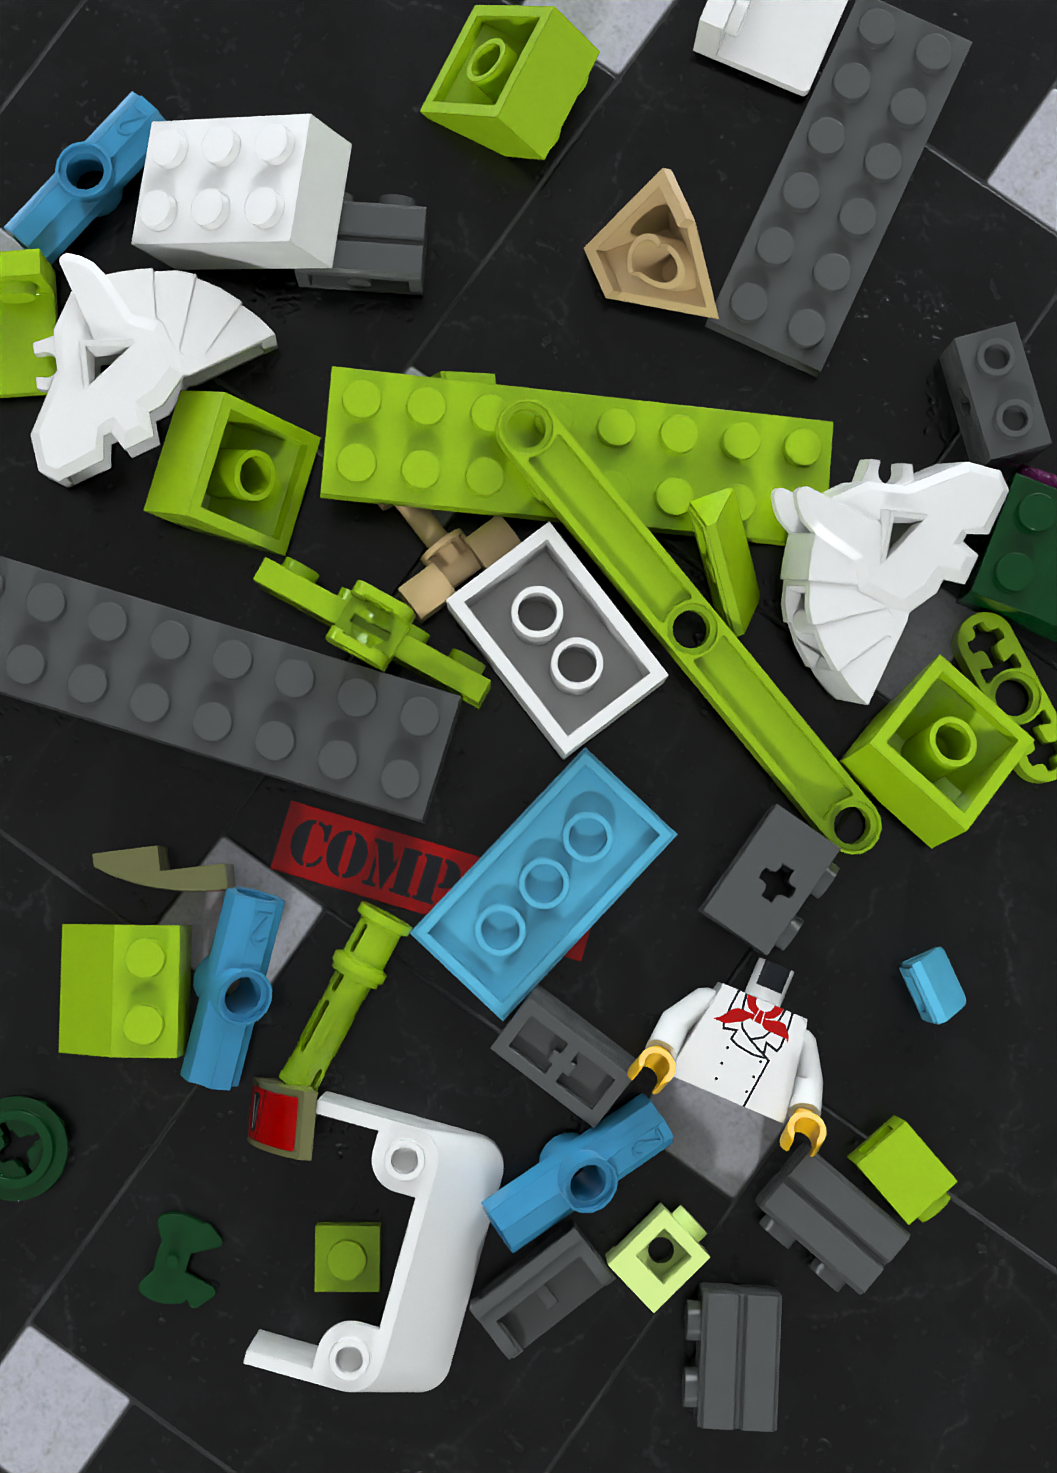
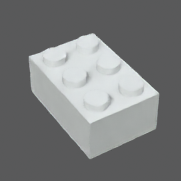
[131,114,352,270]
[446,522,669,760]

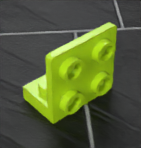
[0,249,58,398]

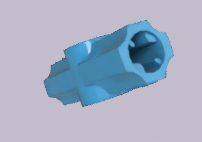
[4,91,166,265]
[180,886,285,1091]
[481,1093,674,1253]

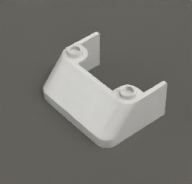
[243,1091,504,1392]

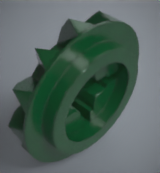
[0,1095,71,1201]

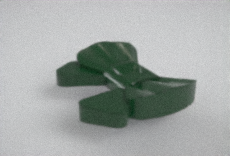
[139,1211,223,1308]

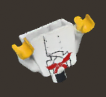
[627,957,827,1157]

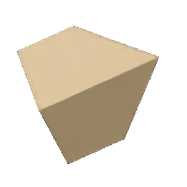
[584,168,719,319]

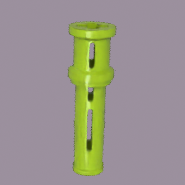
[279,901,413,1091]

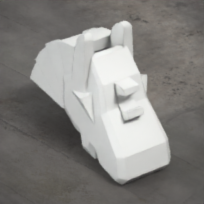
[31,253,278,488]
[771,459,1009,705]

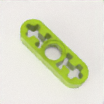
[951,612,1057,784]

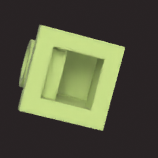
[605,1202,710,1313]

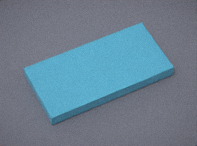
[410,747,678,1021]

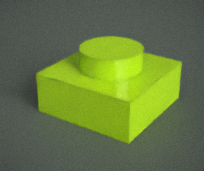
[315,1222,382,1292]

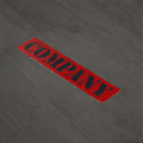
[270,800,591,961]

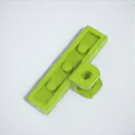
[253,557,491,709]

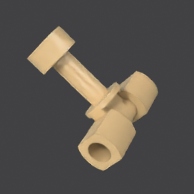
[378,504,521,624]

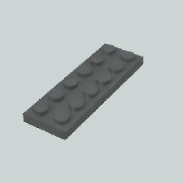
[705,0,973,378]

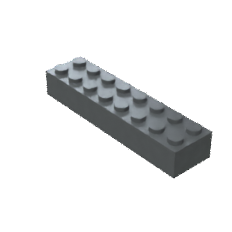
[0,556,462,824]

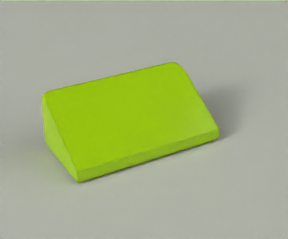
[688,488,760,637]

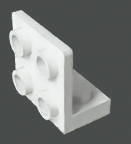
[693,0,848,96]

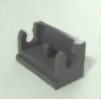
[490,984,636,1128]
[469,1219,616,1360]

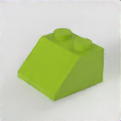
[420,5,600,160]
[143,390,321,556]
[839,654,1035,849]
[59,924,192,1058]

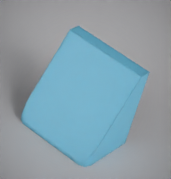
[899,947,966,1025]

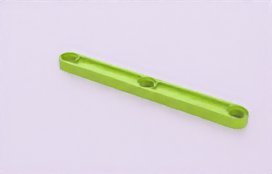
[495,398,882,855]

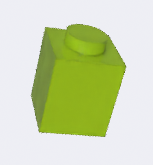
[847,1115,958,1225]

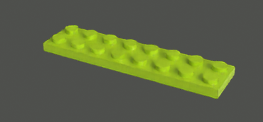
[320,366,833,546]

